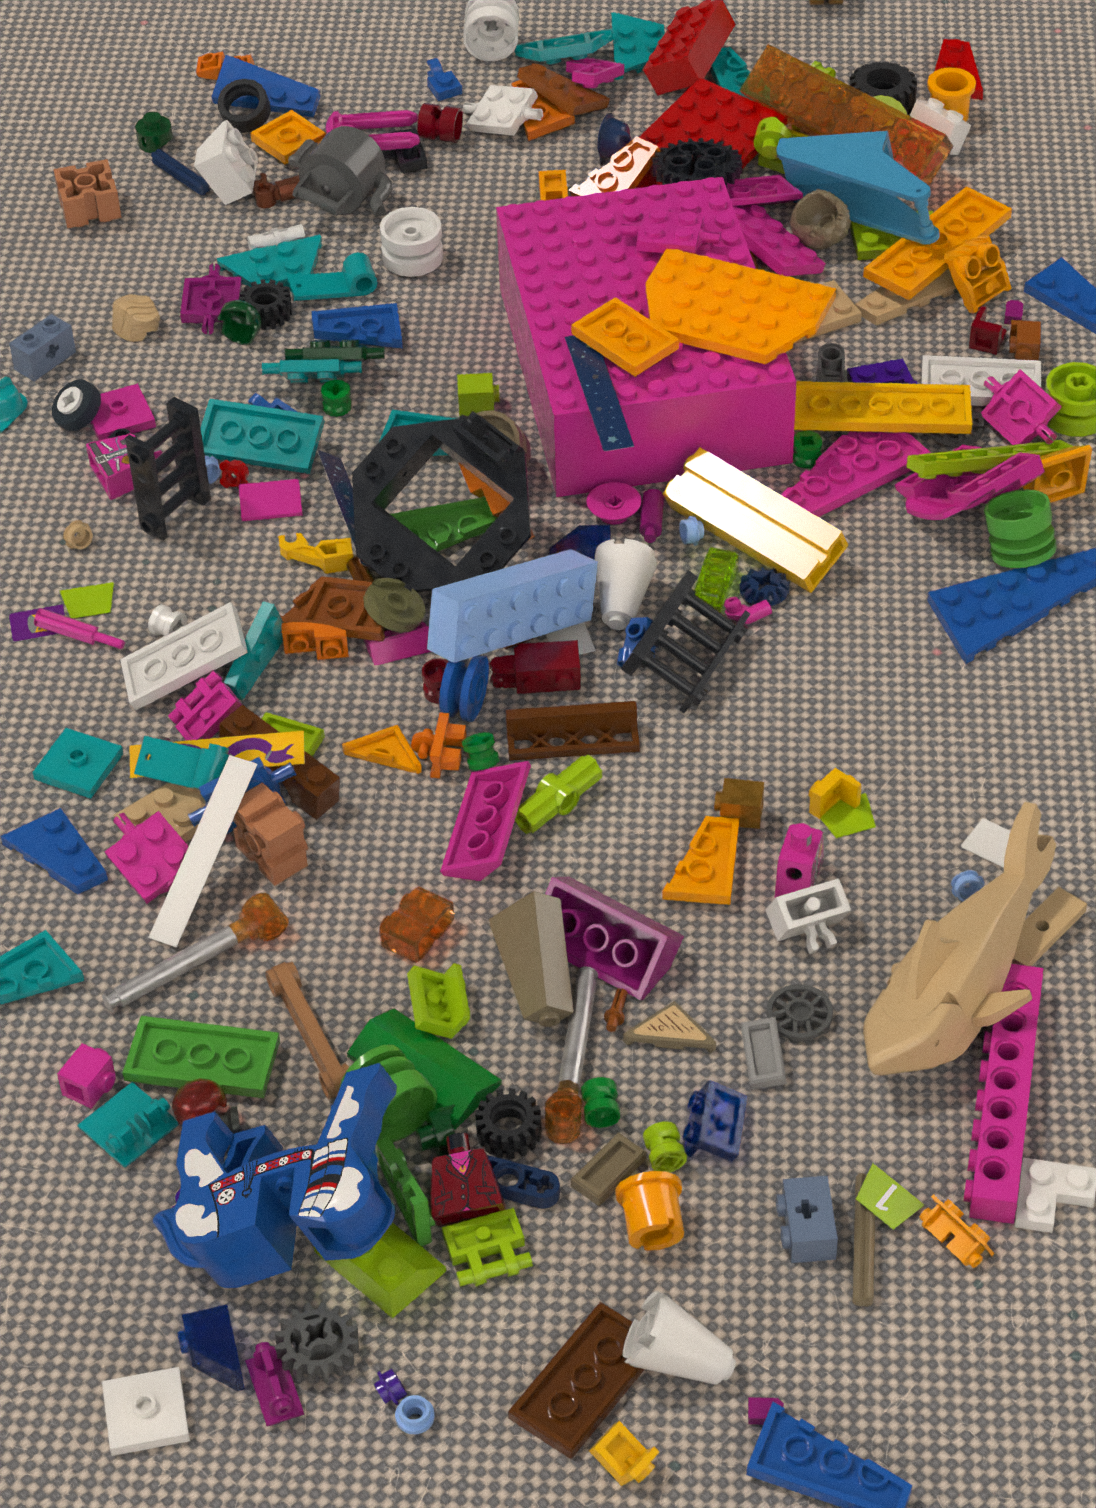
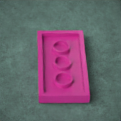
[733,205,826,276]

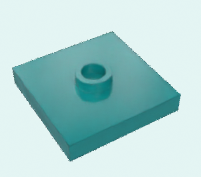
[33,728,124,799]

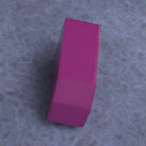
[1004,300,1024,324]
[748,1397,784,1425]

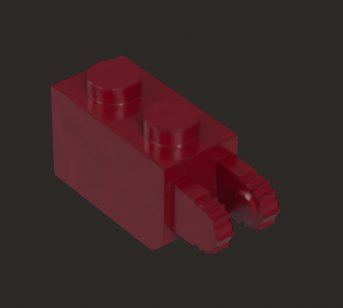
[489,640,581,694]

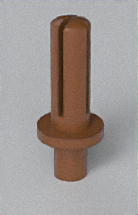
[604,988,628,1032]

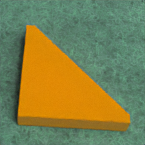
[342,724,422,774]

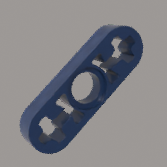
[488,1155,560,1209]

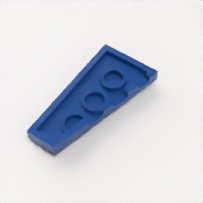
[746,1401,912,1508]

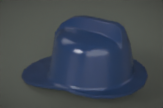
[597,113,632,166]

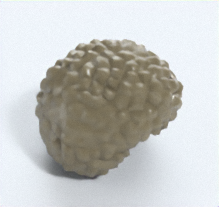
[790,189,851,250]

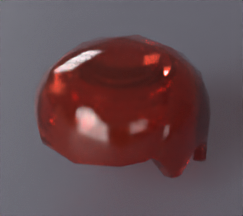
[172,1078,227,1125]

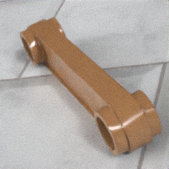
[265,961,349,1100]

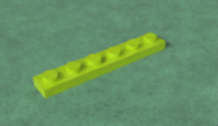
[907,440,1073,479]

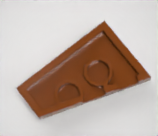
[517,63,610,116]

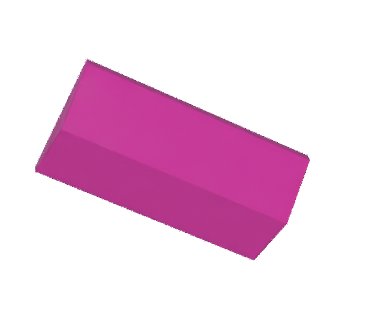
[727,175,803,207]
[440,761,531,881]

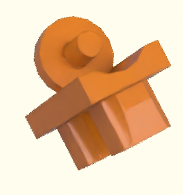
[411,712,467,779]

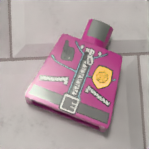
[86,434,162,500]
[774,823,823,899]

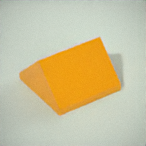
[1023,445,1092,503]

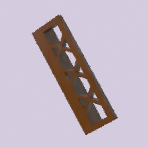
[505,701,640,761]

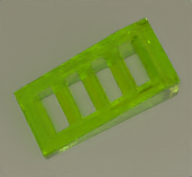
[694,547,739,612]

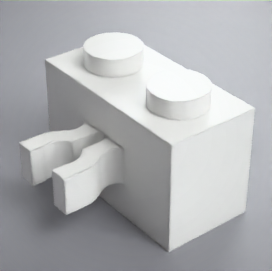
[907,98,971,155]
[765,878,851,954]

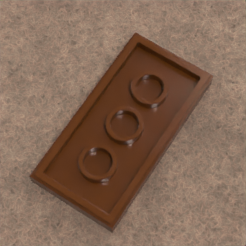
[508,1302,645,1460]

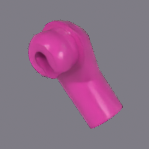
[724,597,772,624]

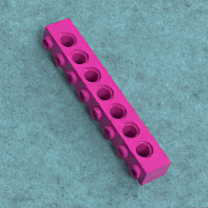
[963,964,1044,1224]

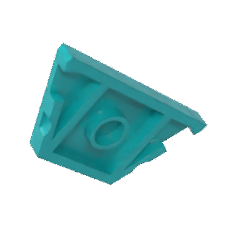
[611,12,665,80]
[514,28,614,64]
[217,234,322,287]

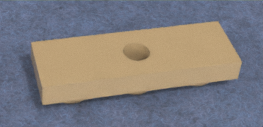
[1012,887,1087,966]

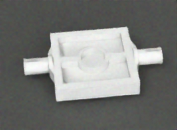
[463,85,543,136]

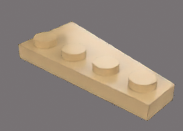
[855,268,956,325]

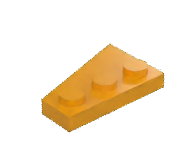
[662,816,739,905]

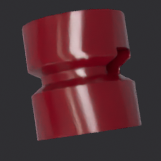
[417,103,463,143]

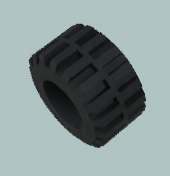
[848,61,917,119]

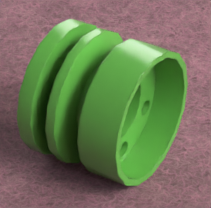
[984,489,1057,568]
[339,1045,437,1143]

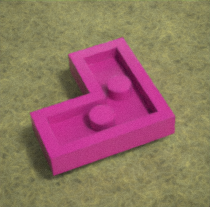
[566,57,624,88]

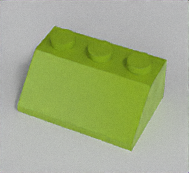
[314,1222,447,1319]

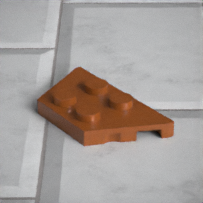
[280,576,385,642]

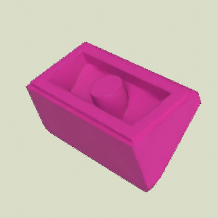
[239,479,303,521]
[364,621,432,665]

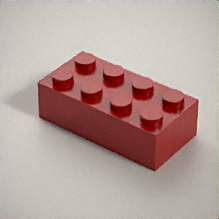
[643,0,736,96]

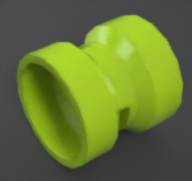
[643,1121,687,1172]

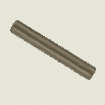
[853,1173,875,1307]

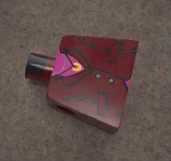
[431,1133,507,1226]

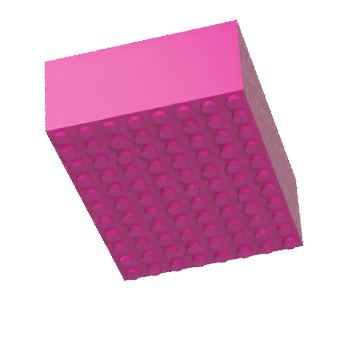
[496,177,796,497]

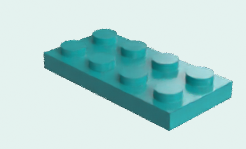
[201,398,325,474]

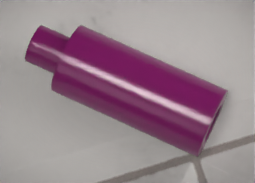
[640,489,665,543]

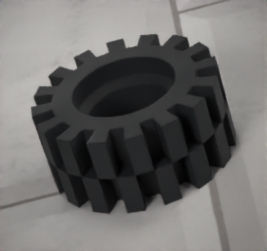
[239,279,292,330]
[475,1088,542,1159]

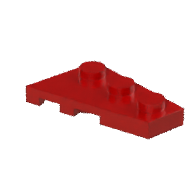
[934,39,983,100]

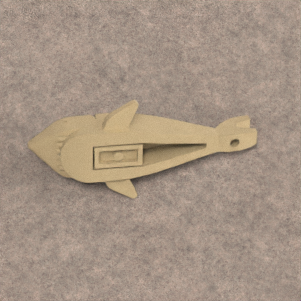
[863,802,1056,1076]

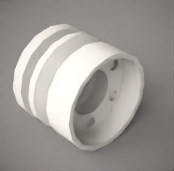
[463,0,519,61]

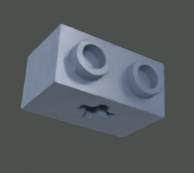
[9,314,76,382]
[776,1176,838,1263]

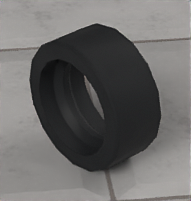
[217,78,271,133]

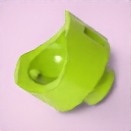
[754,117,793,159]

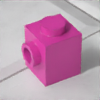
[57,1043,116,1109]

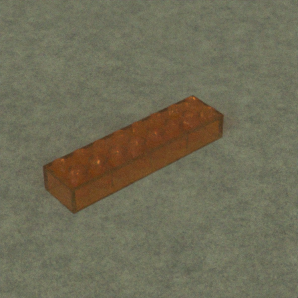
[740,44,954,186]

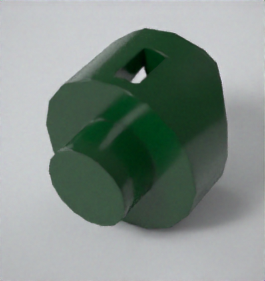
[135,112,173,153]
[415,1104,455,1157]

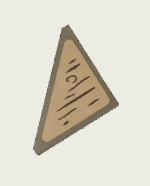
[623,1001,716,1053]

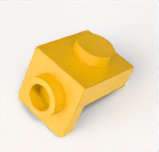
[808,768,862,819]
[589,1421,659,1486]

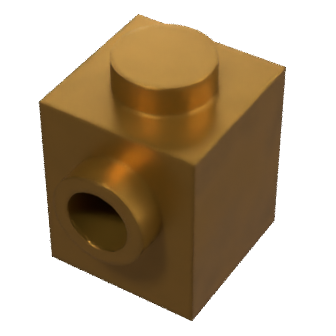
[714,778,765,829]

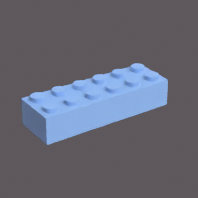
[427,549,598,663]

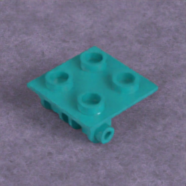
[77,1082,180,1168]

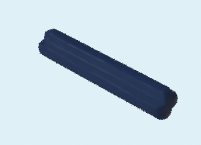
[151,149,211,196]

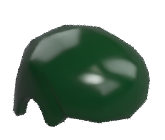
[218,300,261,345]

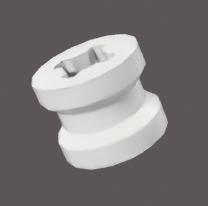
[148,604,187,636]

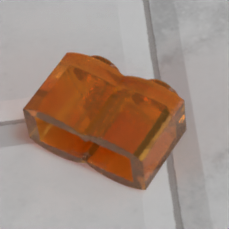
[379,887,454,963]

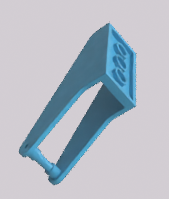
[776,131,940,244]

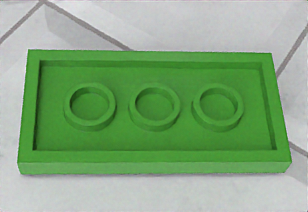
[122,1016,280,1099]

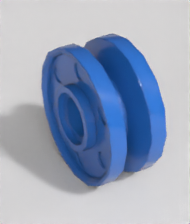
[439,655,489,722]

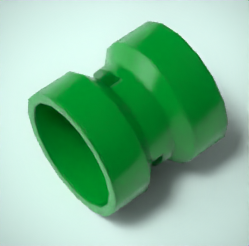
[581,1077,620,1128]

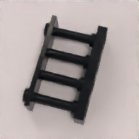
[125,397,211,541]
[621,570,750,713]

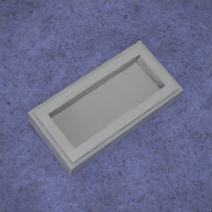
[740,1017,787,1090]

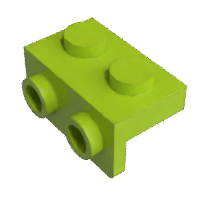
[407,963,470,1039]

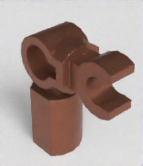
[253,173,300,209]

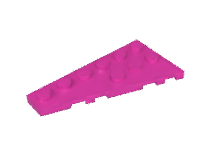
[781,431,931,517]

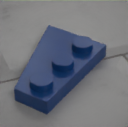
[311,303,403,349]
[1,808,108,895]

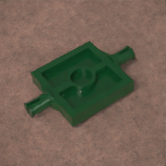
[285,340,385,361]

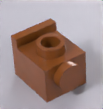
[1009,320,1041,361]

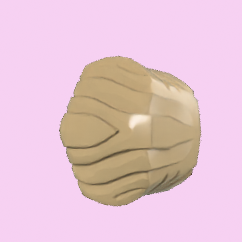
[112,294,160,342]

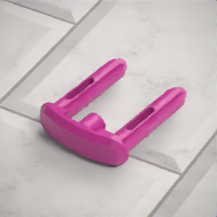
[326,110,420,150]

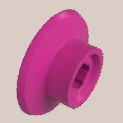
[586,482,641,525]

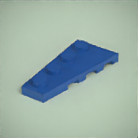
[212,55,321,118]
[1024,257,1096,334]

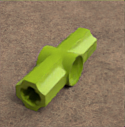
[515,755,603,834]

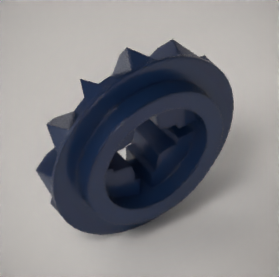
[739,566,790,606]

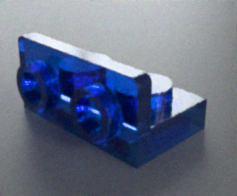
[682,1080,748,1162]

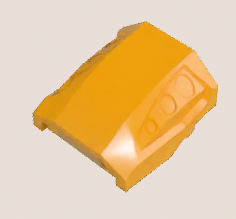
[944,236,1012,313]

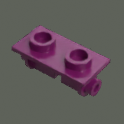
[245,1342,304,1427]

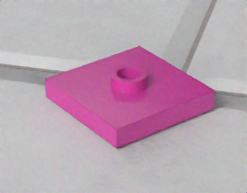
[90,383,156,441]

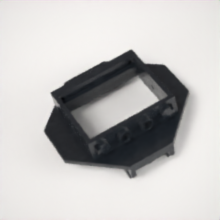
[352,411,531,592]

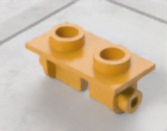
[919,1194,994,1268]

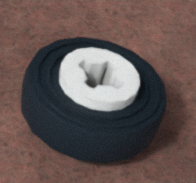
[52,379,101,431]

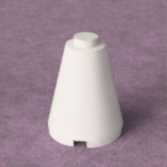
[595,539,657,630]
[623,1291,736,1385]

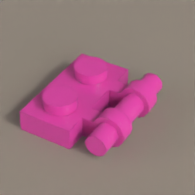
[168,670,243,741]

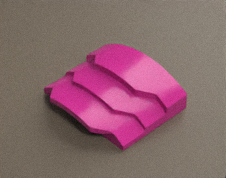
[895,445,1045,520]

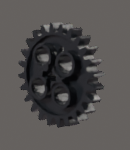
[652,138,742,188]

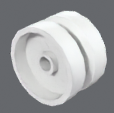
[380,207,443,277]

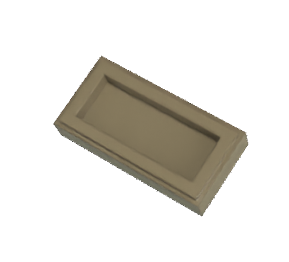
[571,1132,647,1206]

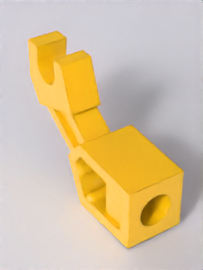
[278,533,353,574]

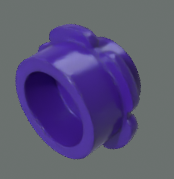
[374,1368,408,1405]

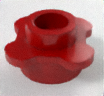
[219,460,249,489]

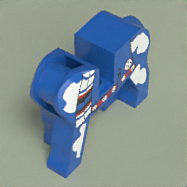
[153,1063,397,1288]

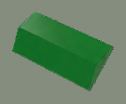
[347,1008,502,1130]

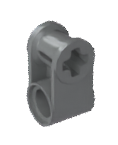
[816,343,847,382]

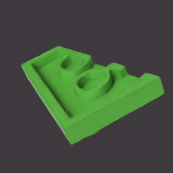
[375,1136,435,1246]

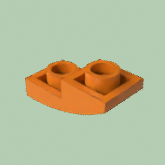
[196,51,254,80]
[281,622,349,660]

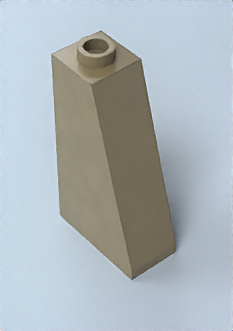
[489,891,574,1027]

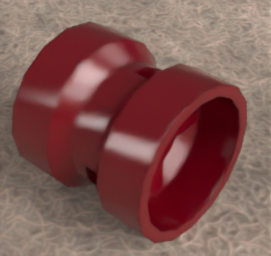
[422,658,448,704]

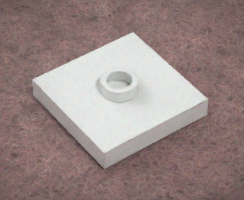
[102,1367,190,1456]

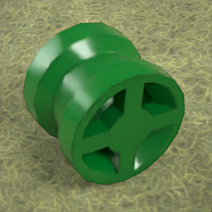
[321,379,352,417]
[793,431,822,469]
[462,732,500,771]

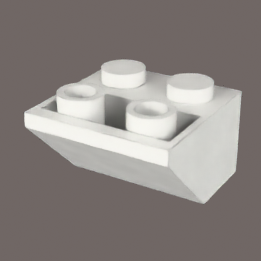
[194,120,258,205]

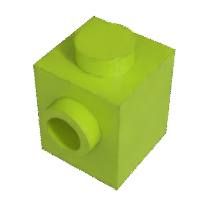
[457,373,500,416]

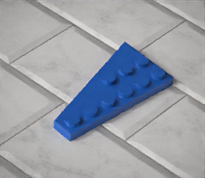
[927,548,1096,665]

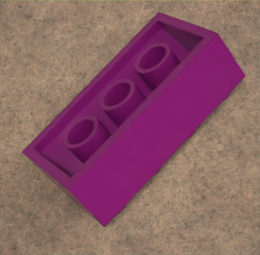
[545,877,684,1000]

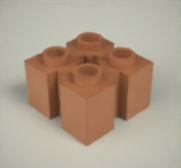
[53,159,122,228]
[233,782,308,886]

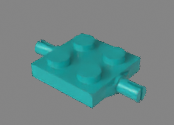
[262,359,362,384]

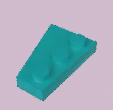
[0,930,85,1005]

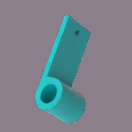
[287,252,378,301]
[134,735,229,790]

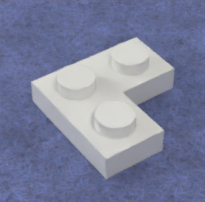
[1015,1157,1096,1233]

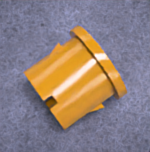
[927,67,976,122]
[615,1171,684,1251]

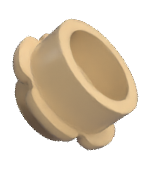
[63,520,93,549]

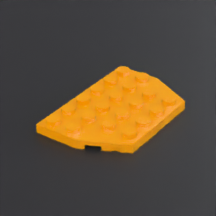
[645,249,836,364]

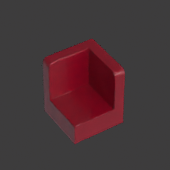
[969,306,1007,355]

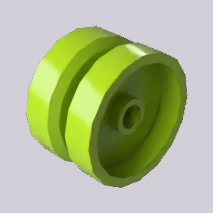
[1045,362,1096,437]

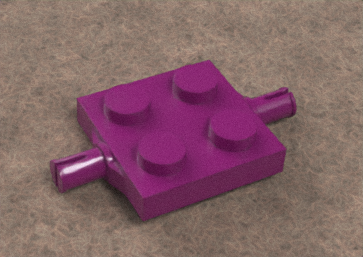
[180,263,242,335]

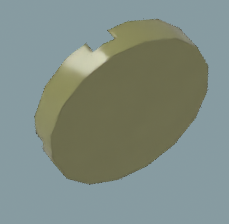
[363,578,426,633]

